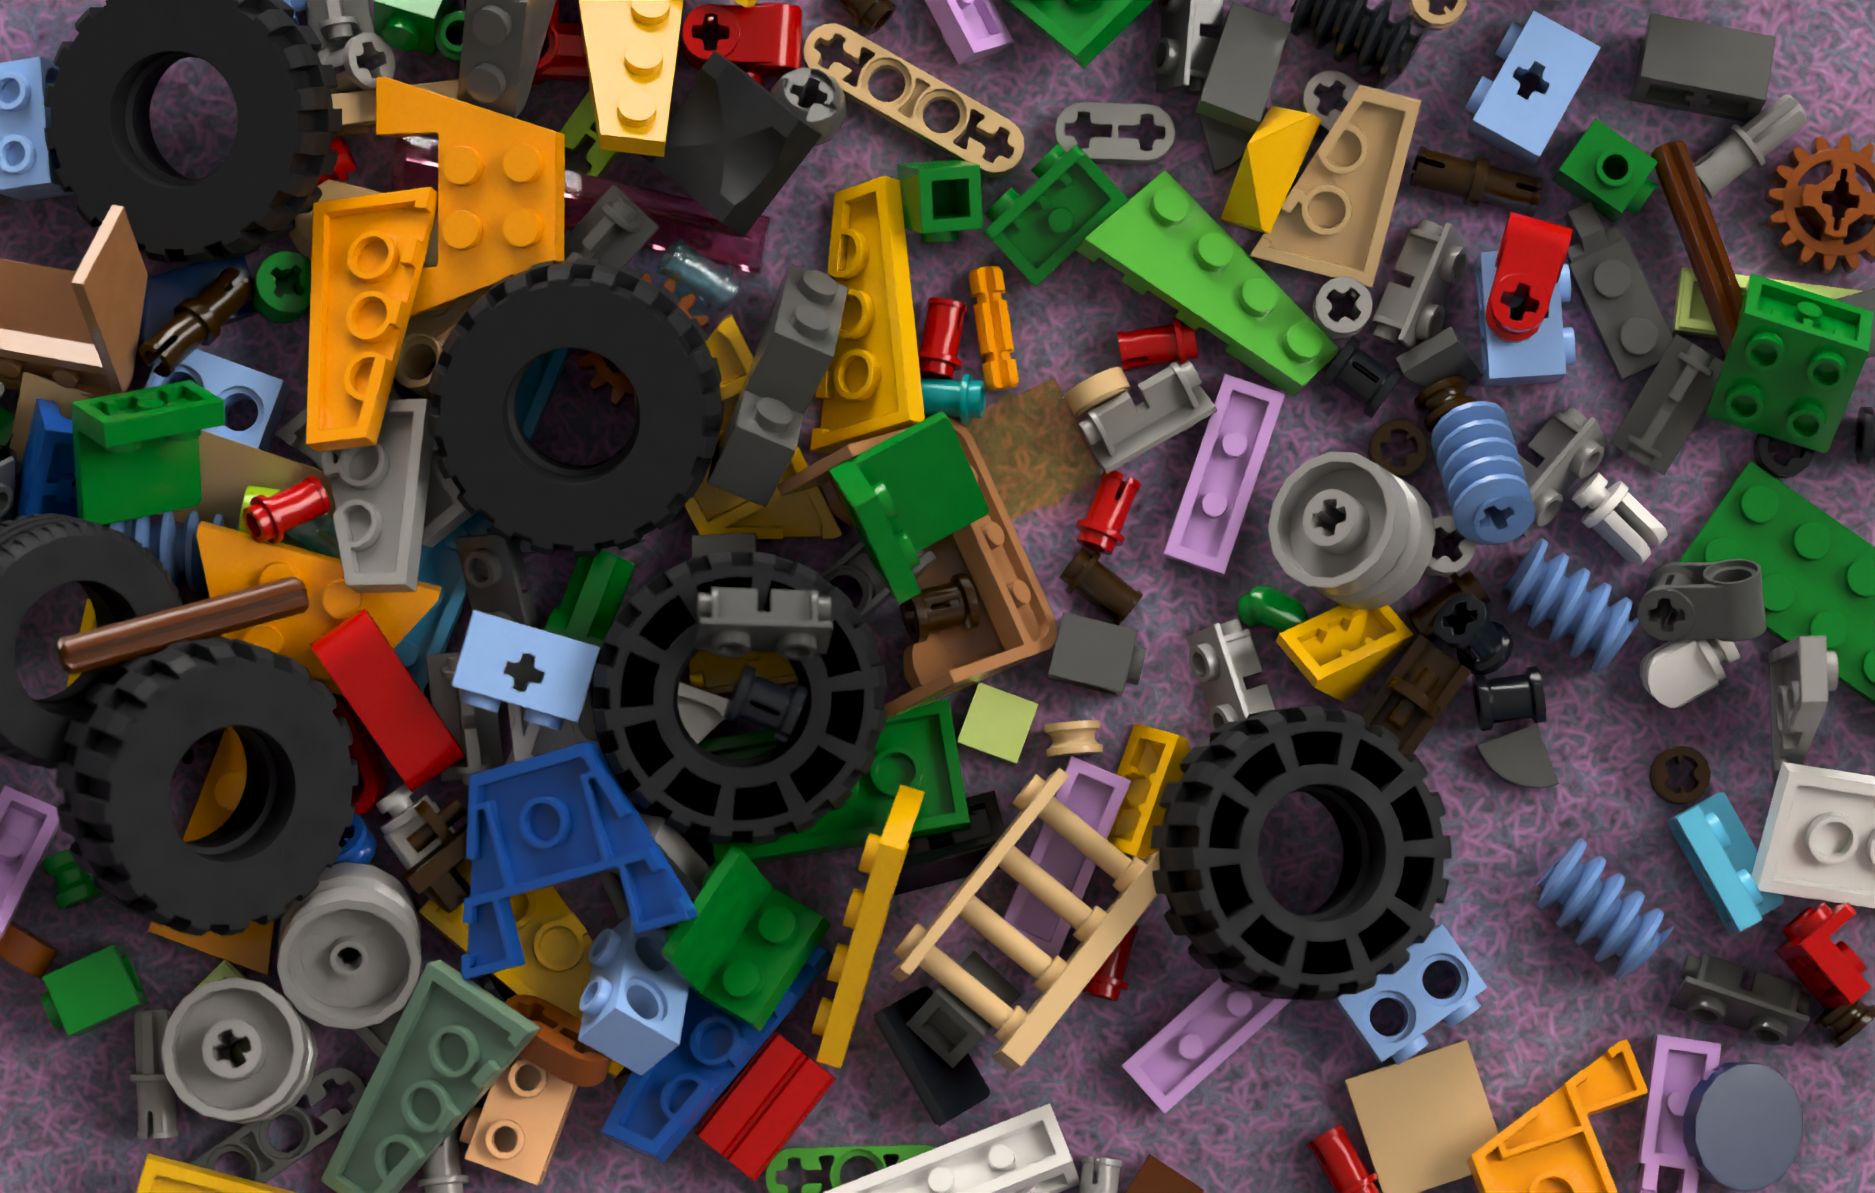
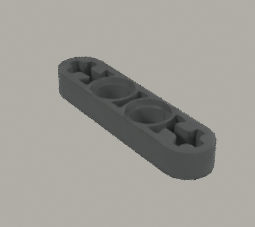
[190,1068,367,1184]

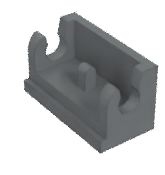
[1630,13,1776,123]

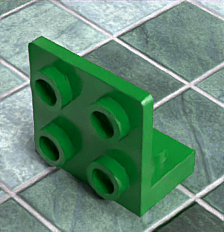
[1706,274,1874,453]
[71,380,225,525]
[829,412,989,605]
[661,846,831,1033]

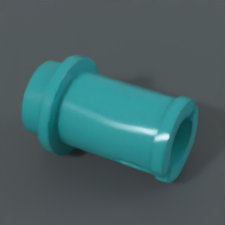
[921,374,986,424]

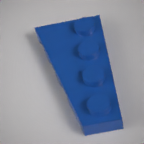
[601,945,833,1163]

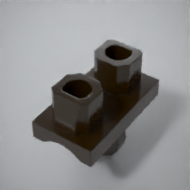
[1361,634,1472,755]
[401,798,470,913]

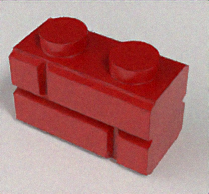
[695,1031,837,1181]

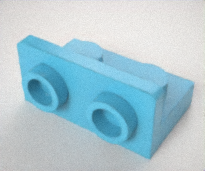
[1666,792,1784,934]

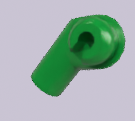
[1237,586,1309,665]

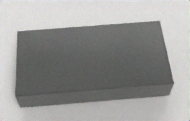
[1195,2,1291,134]

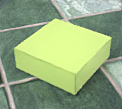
[957,682,1039,765]

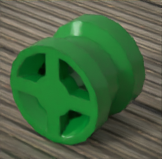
[251,251,311,324]
[41,849,104,910]

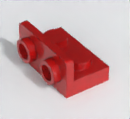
[1775,902,1872,1010]

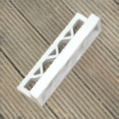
[823,1103,1080,1193]

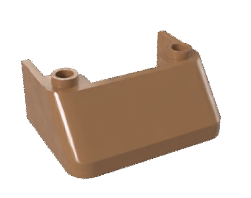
[0,205,148,398]
[777,417,1058,719]

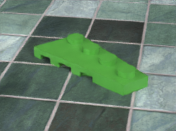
[1076,170,1341,397]

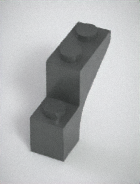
[457,0,556,118]
[707,263,848,508]

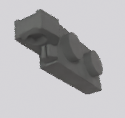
[1564,201,1673,382]

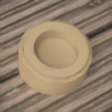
[1064,367,1131,418]

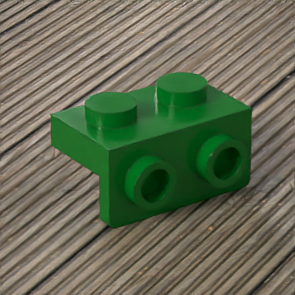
[982,144,1129,287]

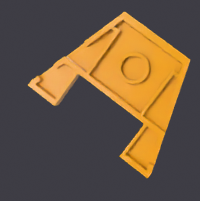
[376,77,565,319]
[1467,1039,1649,1193]

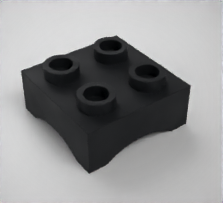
[639,51,822,237]

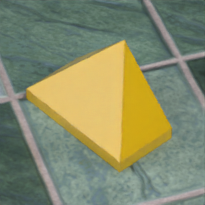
[1220,106,1322,234]
[1276,605,1414,702]
[1107,723,1190,860]

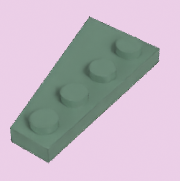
[320,960,542,1193]

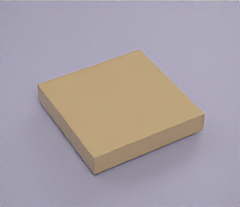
[1343,1040,1499,1193]

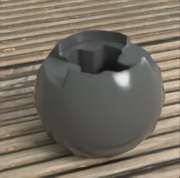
[770,68,847,147]

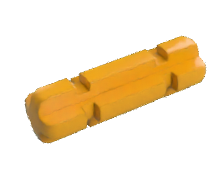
[969,266,1019,391]

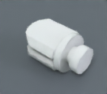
[1572,472,1668,566]
[1640,639,1740,708]
[375,783,455,870]

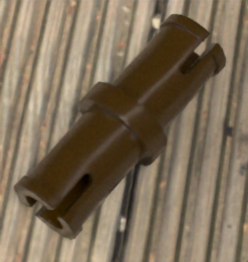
[1410,146,1543,217]
[139,267,255,377]

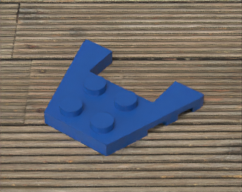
[461,741,698,980]

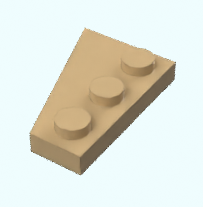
[1250,85,1422,288]

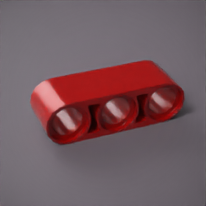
[310,608,466,792]

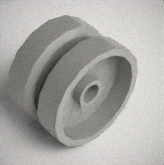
[1268,452,1435,610]
[277,862,421,1030]
[161,977,318,1125]

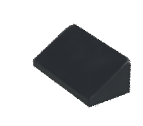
[893,791,1005,896]
[874,986,990,1127]

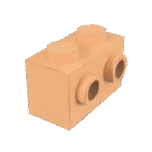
[460,1056,578,1185]

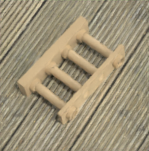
[890,767,1160,1073]

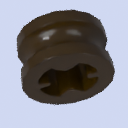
[1414,376,1477,432]
[1368,419,1427,479]
[1649,746,1711,805]
[1813,998,1875,1048]

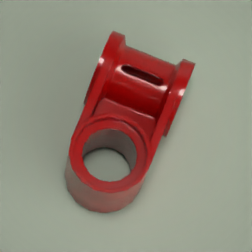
[682,3,802,76]
[1485,212,1573,343]

